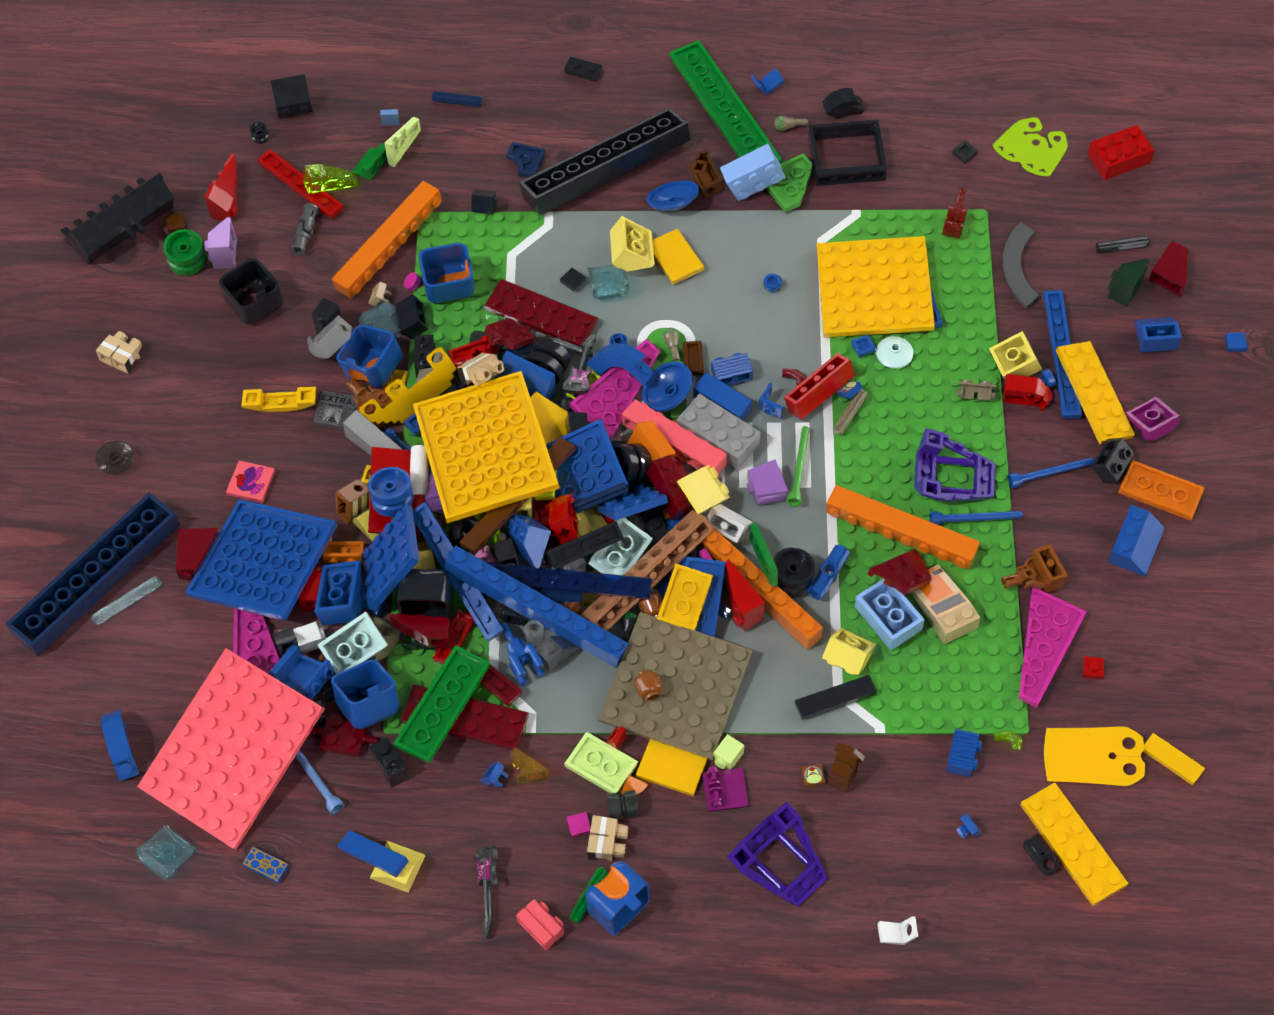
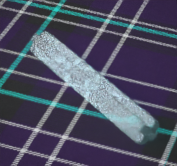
[91,576,162,626]

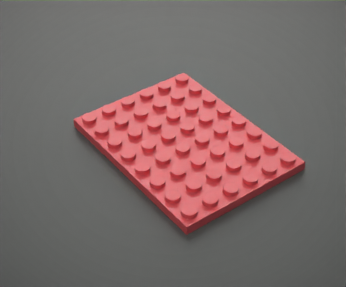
[137,648,325,850]

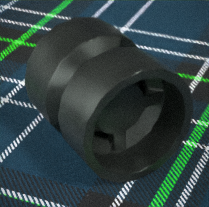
[607,790,639,819]

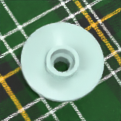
[876,336,913,369]

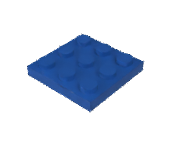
[593,484,668,521]

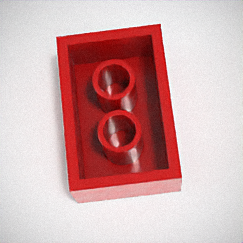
[1087,125,1155,180]

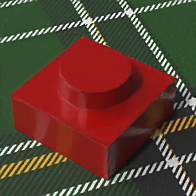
[1082,656,1104,680]

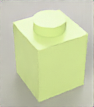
[713,734,744,770]

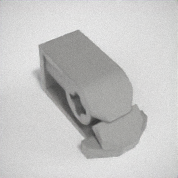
[307,315,352,359]

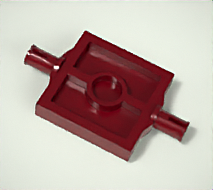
[484,318,536,350]
[310,712,379,757]

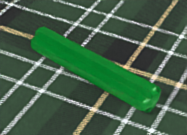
[569,867,608,924]

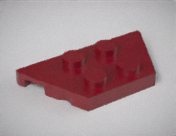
[867,549,932,595]

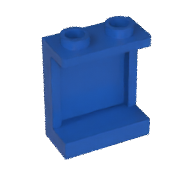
[268,645,334,700]

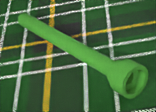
[786,426,809,507]

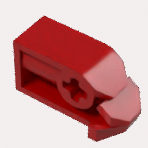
[449,335,499,376]
[1002,374,1053,411]
[545,494,579,545]
[298,564,323,612]

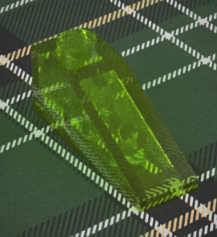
[303,163,360,193]

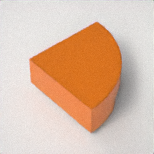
[620,775,648,795]

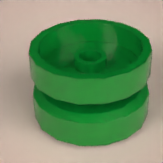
[163,229,207,276]

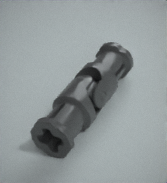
[290,203,319,256]

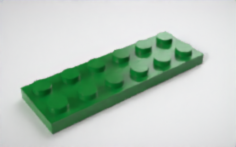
[393,645,491,764]

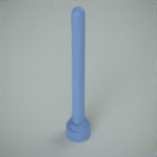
[295,749,345,815]

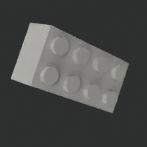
[677,394,761,470]

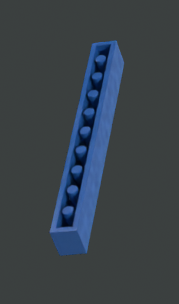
[444,545,628,668]

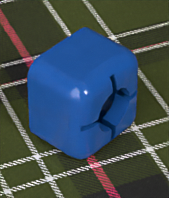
[331,660,399,730]

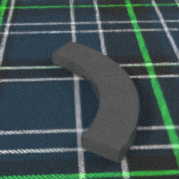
[1002,222,1039,309]

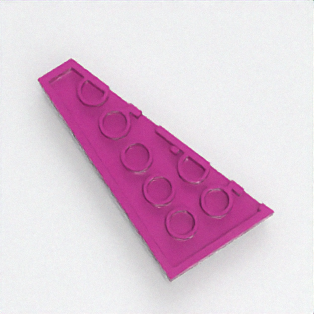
[569,339,660,440]
[1019,587,1087,708]
[233,608,280,674]

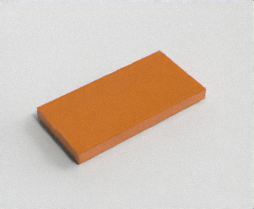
[1118,460,1205,521]

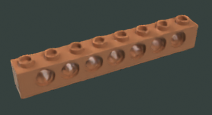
[580,510,714,631]

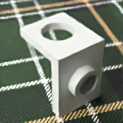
[877,916,918,945]

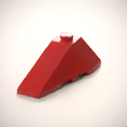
[205,153,238,221]

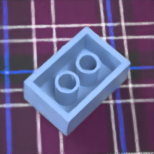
[720,144,786,201]
[855,579,924,651]

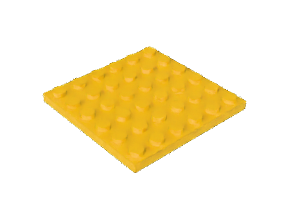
[817,236,935,338]

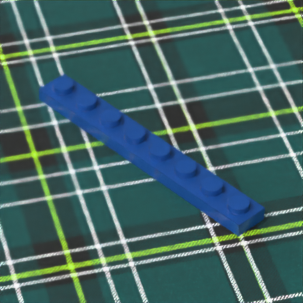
[1043,290,1082,419]
[413,502,505,642]

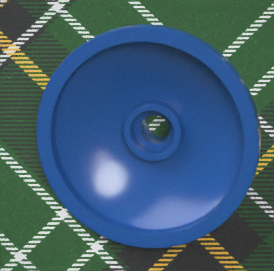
[646,180,699,212]
[642,362,692,412]

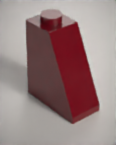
[1149,241,1188,297]
[176,527,219,580]

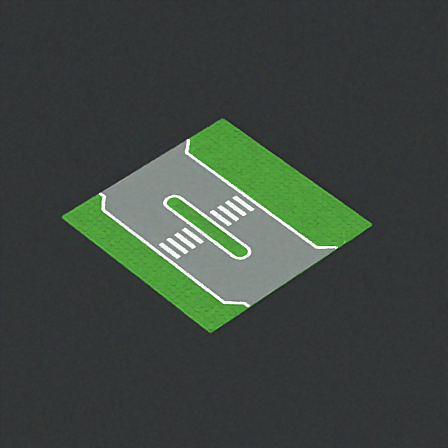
[383,209,1029,735]

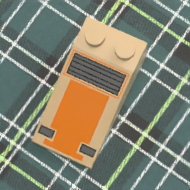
[911,564,980,644]

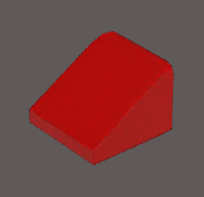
[605,726,627,750]

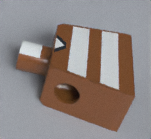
[335,480,370,525]

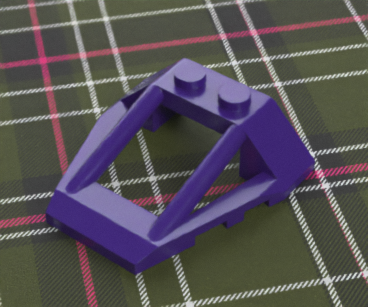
[914,428,995,502]
[727,802,827,907]

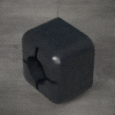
[219,258,283,325]
[397,569,454,623]

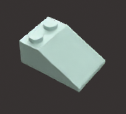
[588,518,653,583]
[317,612,388,674]

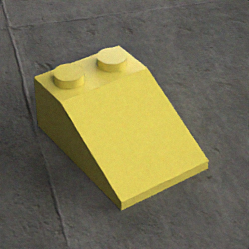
[677,465,730,514]

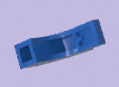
[586,343,655,385]
[101,709,139,781]

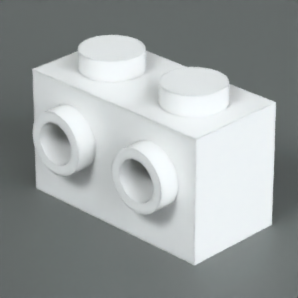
[707,504,753,543]

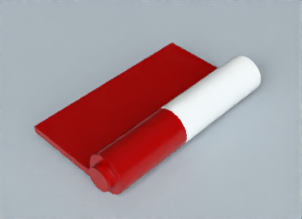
[368,445,429,539]

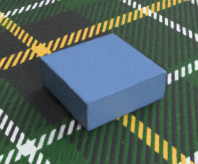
[380,109,400,126]

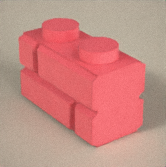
[516,899,564,951]

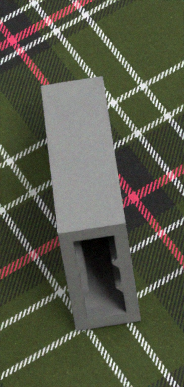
[343,410,403,455]

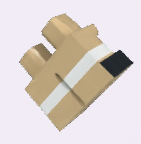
[96,331,142,374]
[457,353,504,386]
[587,815,628,861]

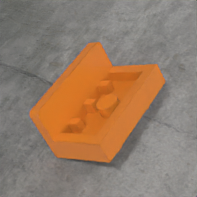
[322,541,365,565]

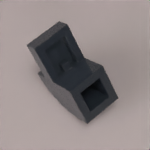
[822,88,865,119]

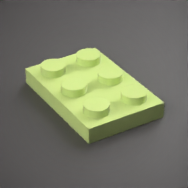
[564,732,638,793]

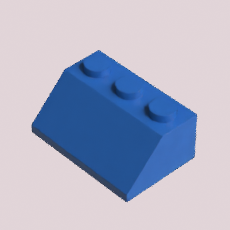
[496,351,557,401]
[1108,505,1164,576]
[506,513,551,568]

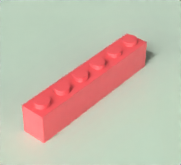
[622,399,727,474]

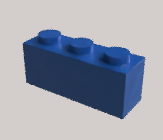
[693,372,752,420]

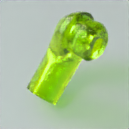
[994,731,1023,749]

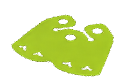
[993,117,1068,177]

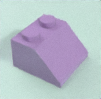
[205,217,237,269]

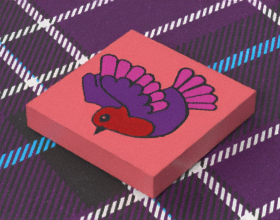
[226,460,275,504]

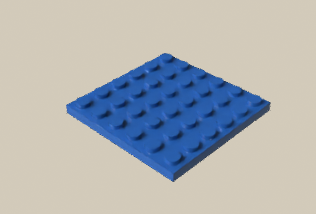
[185,499,338,621]

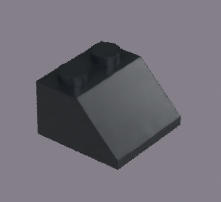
[271,74,313,118]

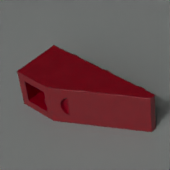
[390,613,451,648]

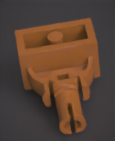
[347,379,392,429]
[1001,544,1068,593]

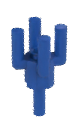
[502,623,545,686]

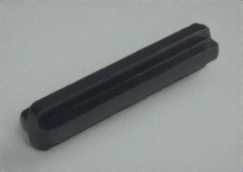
[1095,236,1149,253]

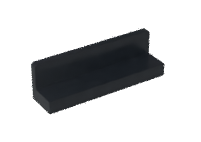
[543,521,624,570]

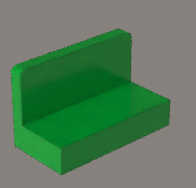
[353,143,387,181]

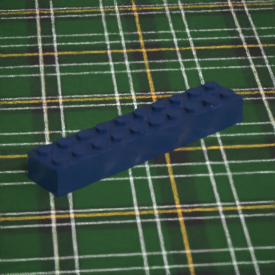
[5,492,180,657]

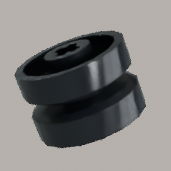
[525,338,571,384]
[613,443,652,485]
[773,547,815,598]

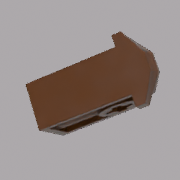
[690,149,725,199]
[828,743,865,793]

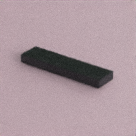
[794,675,877,720]

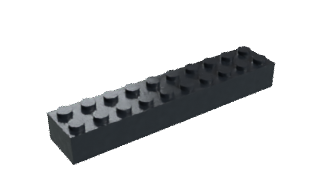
[519,108,691,215]

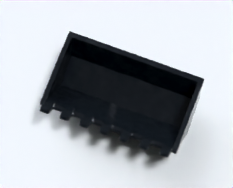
[61,173,174,264]

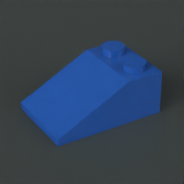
[314,560,362,626]

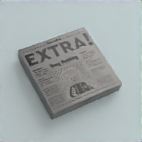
[313,391,357,430]

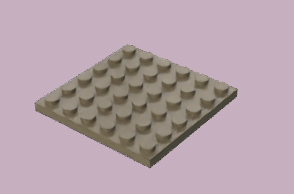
[598,612,753,761]

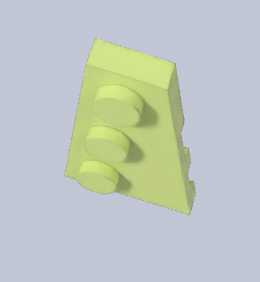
[385,117,421,167]

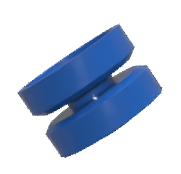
[368,467,414,517]

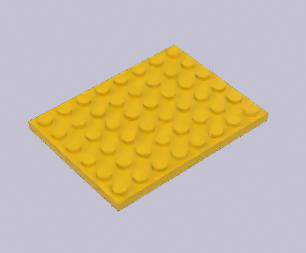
[413,371,560,523]

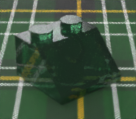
[1107,259,1150,307]

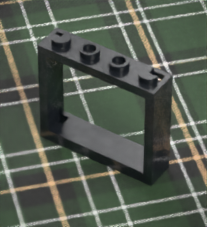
[808,120,887,186]

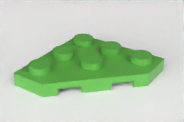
[766,153,813,213]

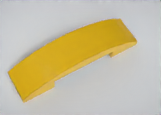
[241,387,317,412]

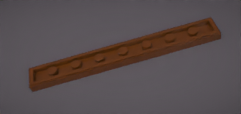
[459,437,576,555]

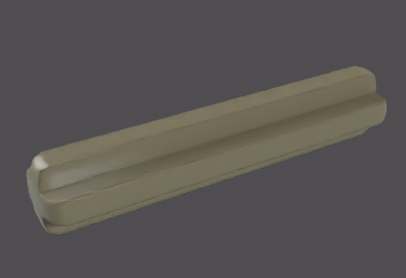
[833,389,867,435]

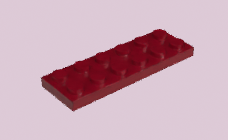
[484,279,598,347]
[401,684,529,751]

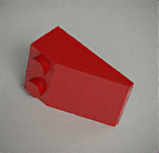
[725,559,765,632]

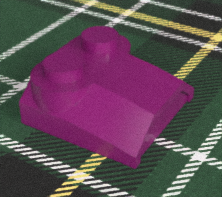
[1125,396,1180,441]

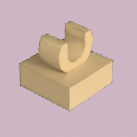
[369,282,392,306]

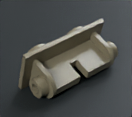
[957,380,996,401]

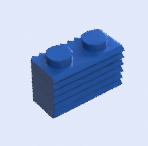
[711,353,753,386]
[946,728,982,777]

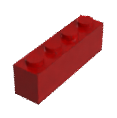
[784,353,855,420]

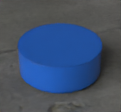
[763,274,782,292]
[1041,369,1056,388]

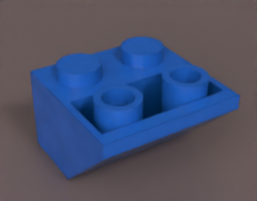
[1134,317,1182,352]

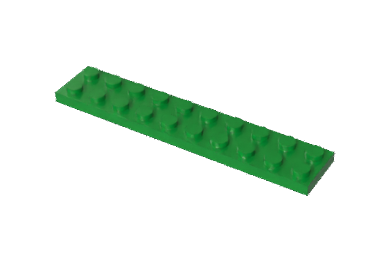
[669,40,782,164]

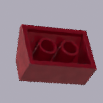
[647,456,696,520]

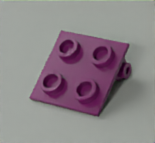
[702,767,748,811]

